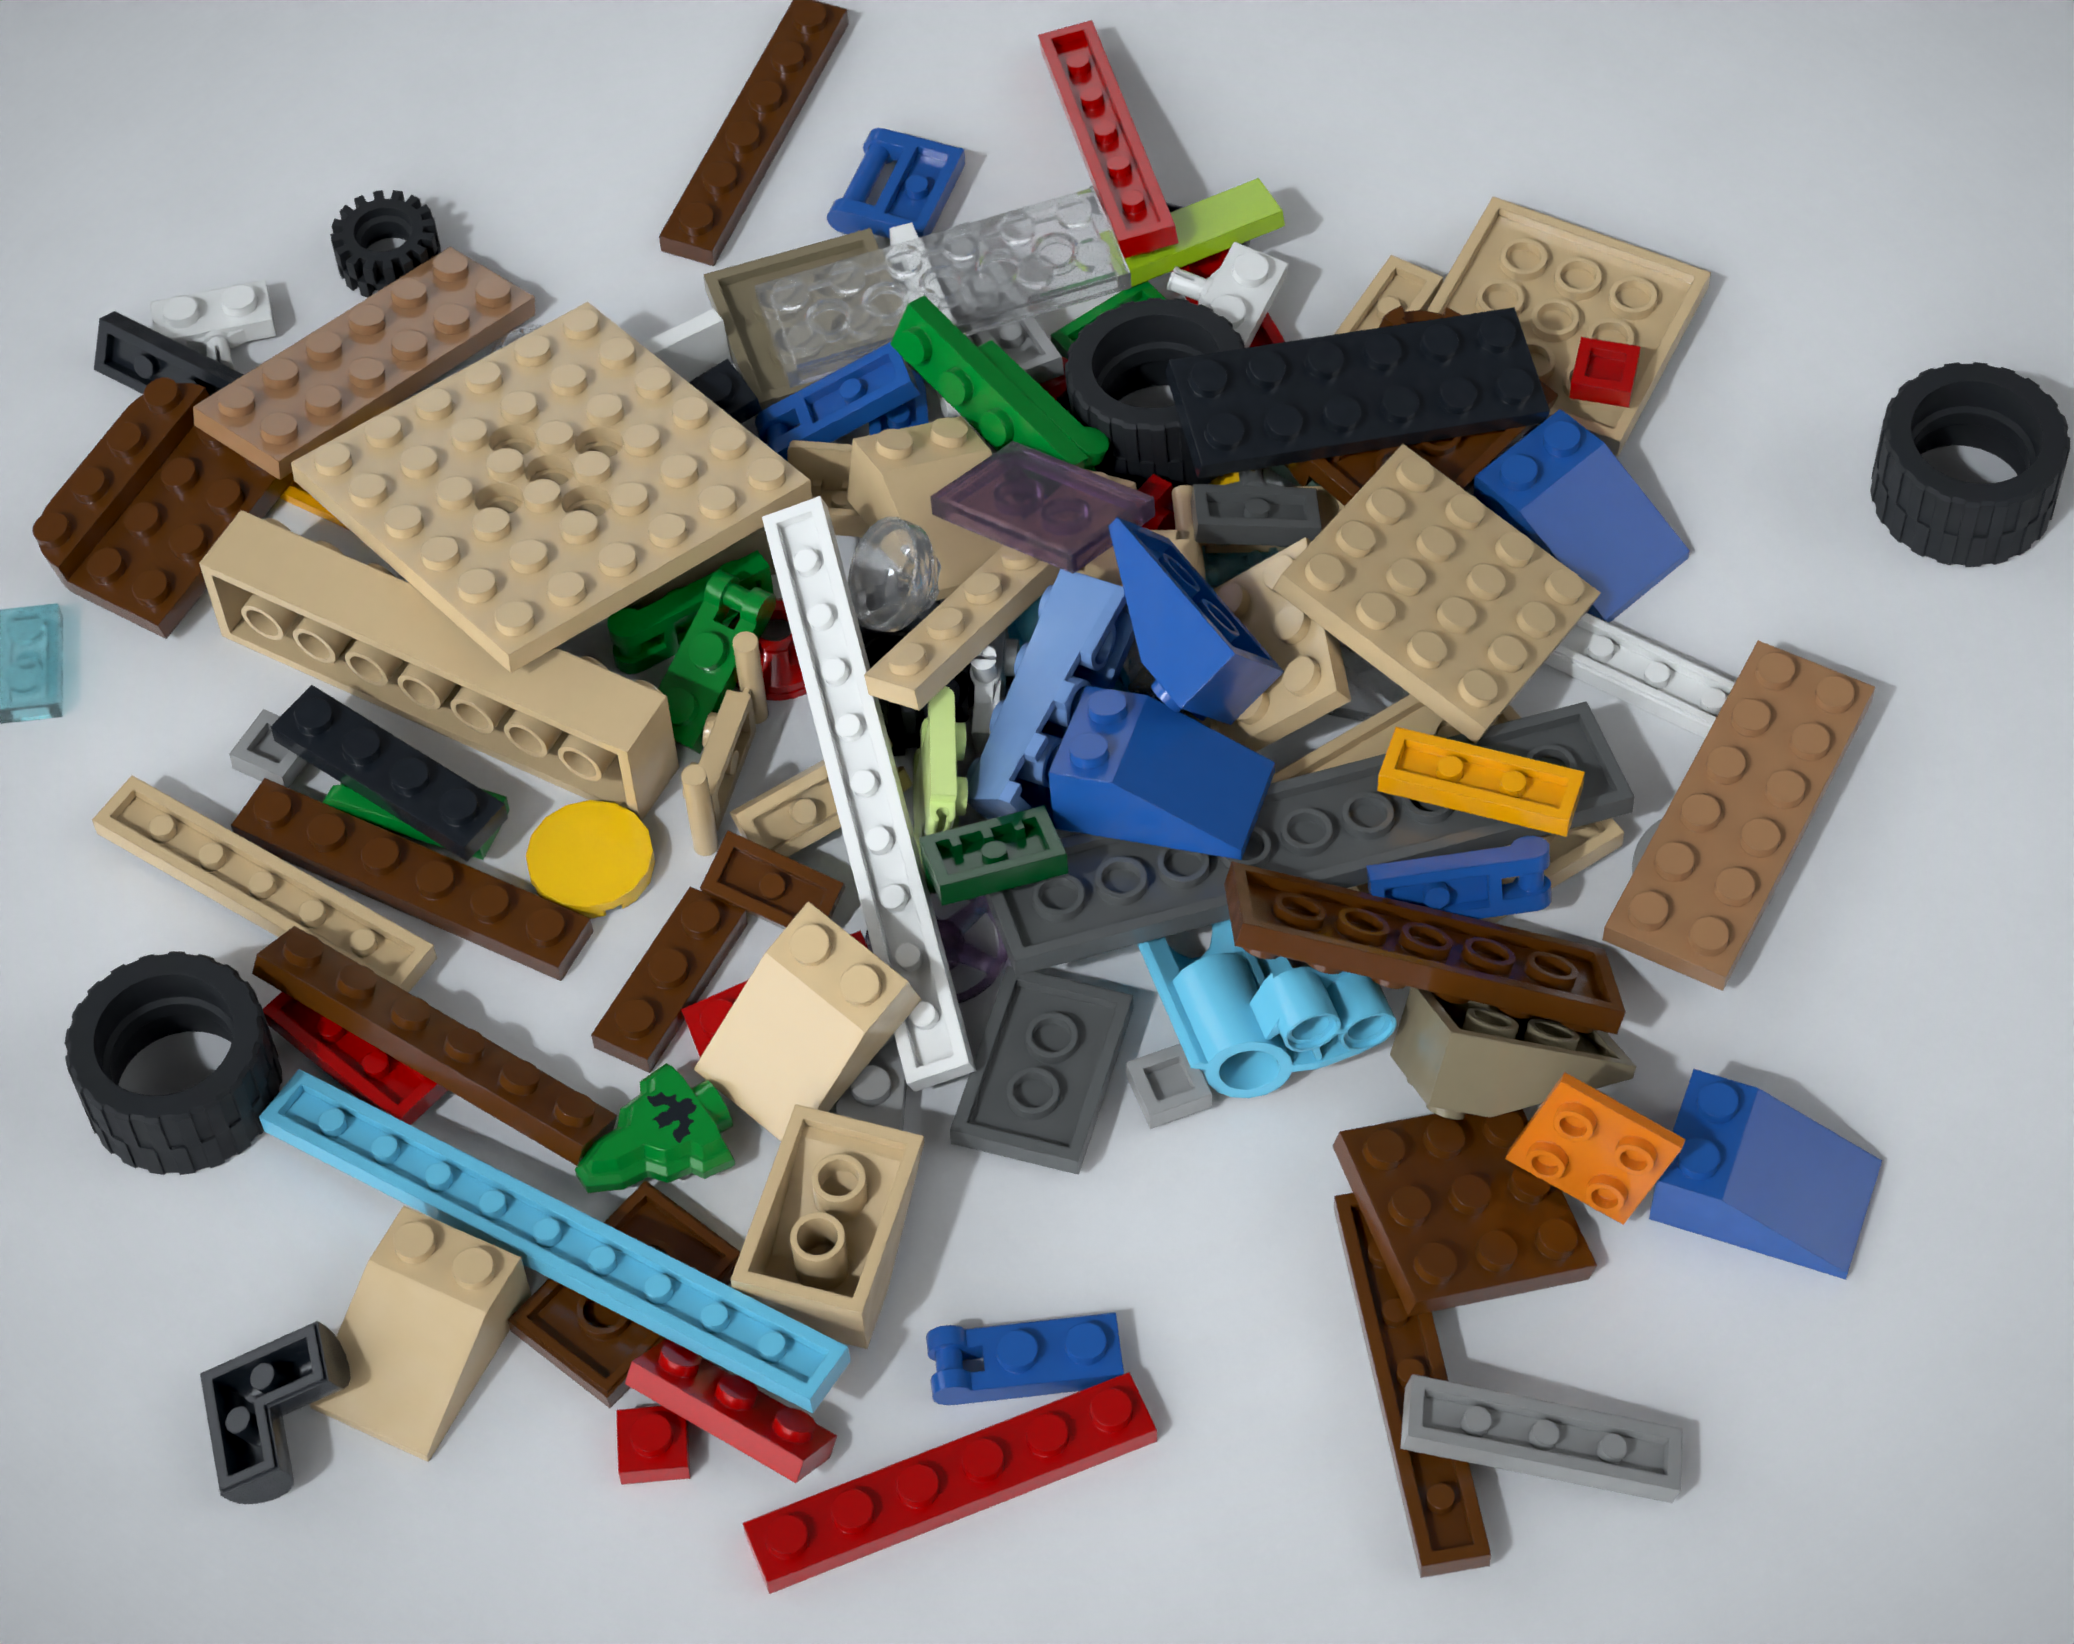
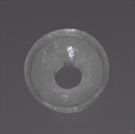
[848,517,941,632]

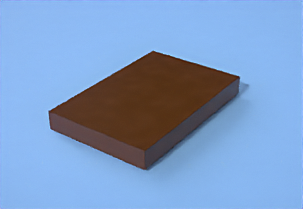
[508,1180,740,1408]

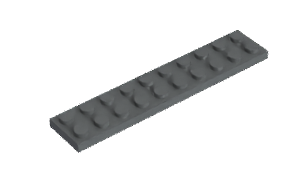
[985,701,1634,976]

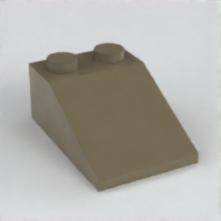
[1390,987,1637,1120]

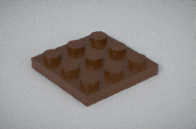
[1332,1109,1597,1317]

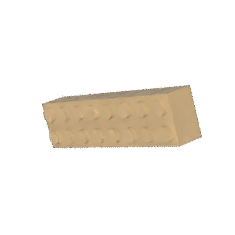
[199,510,679,821]

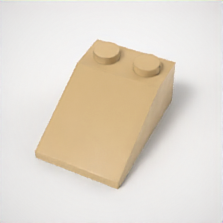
[847,416,1024,602]
[694,901,922,1141]
[731,1104,924,1349]
[309,1205,531,1462]

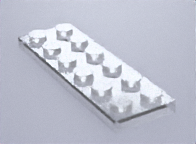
[754,187,1132,388]

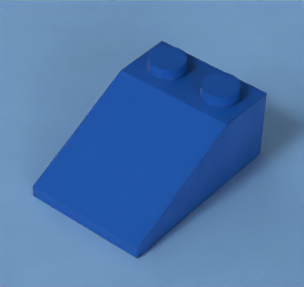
[1473,409,1690,623]
[1108,517,1284,725]
[1049,686,1275,860]
[1649,1069,1882,1280]

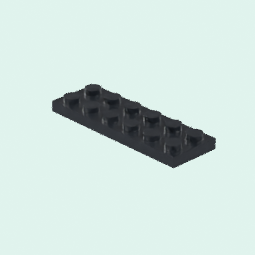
[1165,307,1550,478]

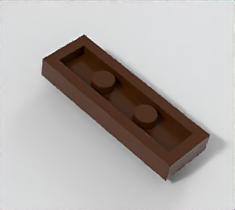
[591,886,748,1073]

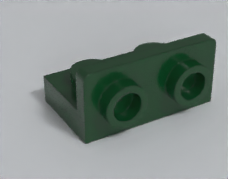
[919,805,1069,906]

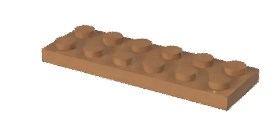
[193,247,535,480]
[1602,640,1875,991]

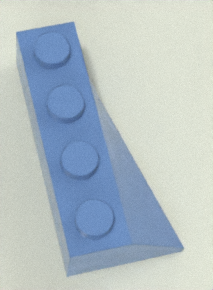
[966,567,1135,823]

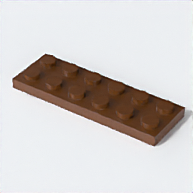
[1224,861,1626,1035]

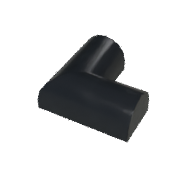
[200,1321,350,1504]

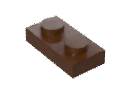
[700,830,846,930]

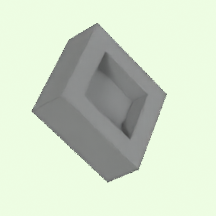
[229,709,308,788]
[1126,1044,1212,1129]

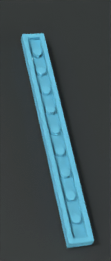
[259,1069,851,1414]

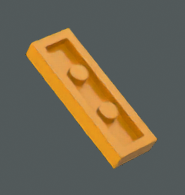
[1377,727,1585,837]

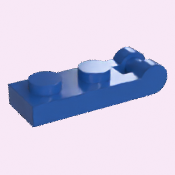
[755,342,921,462]
[1367,836,1552,919]
[926,1313,1124,1405]

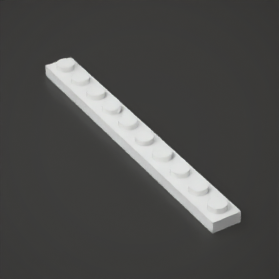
[762,496,976,1092]

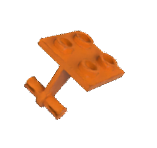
[1505,1072,1686,1225]

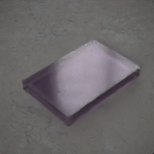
[930,441,1156,574]

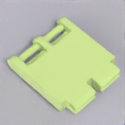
[913,686,968,867]

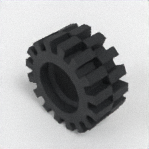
[330,190,441,298]

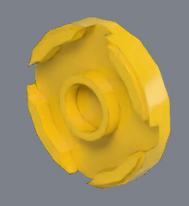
[526,800,655,919]

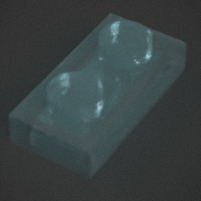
[0,603,63,724]

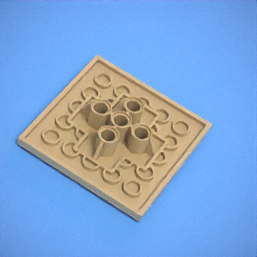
[291,302,812,673]

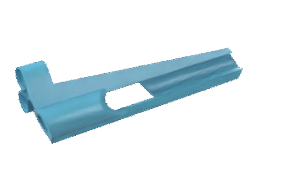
[1008,594,1397,1098]

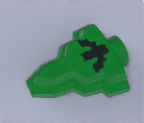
[575,1063,735,1193]

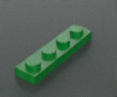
[890,295,1089,503]

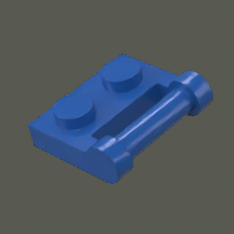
[827,128,965,240]

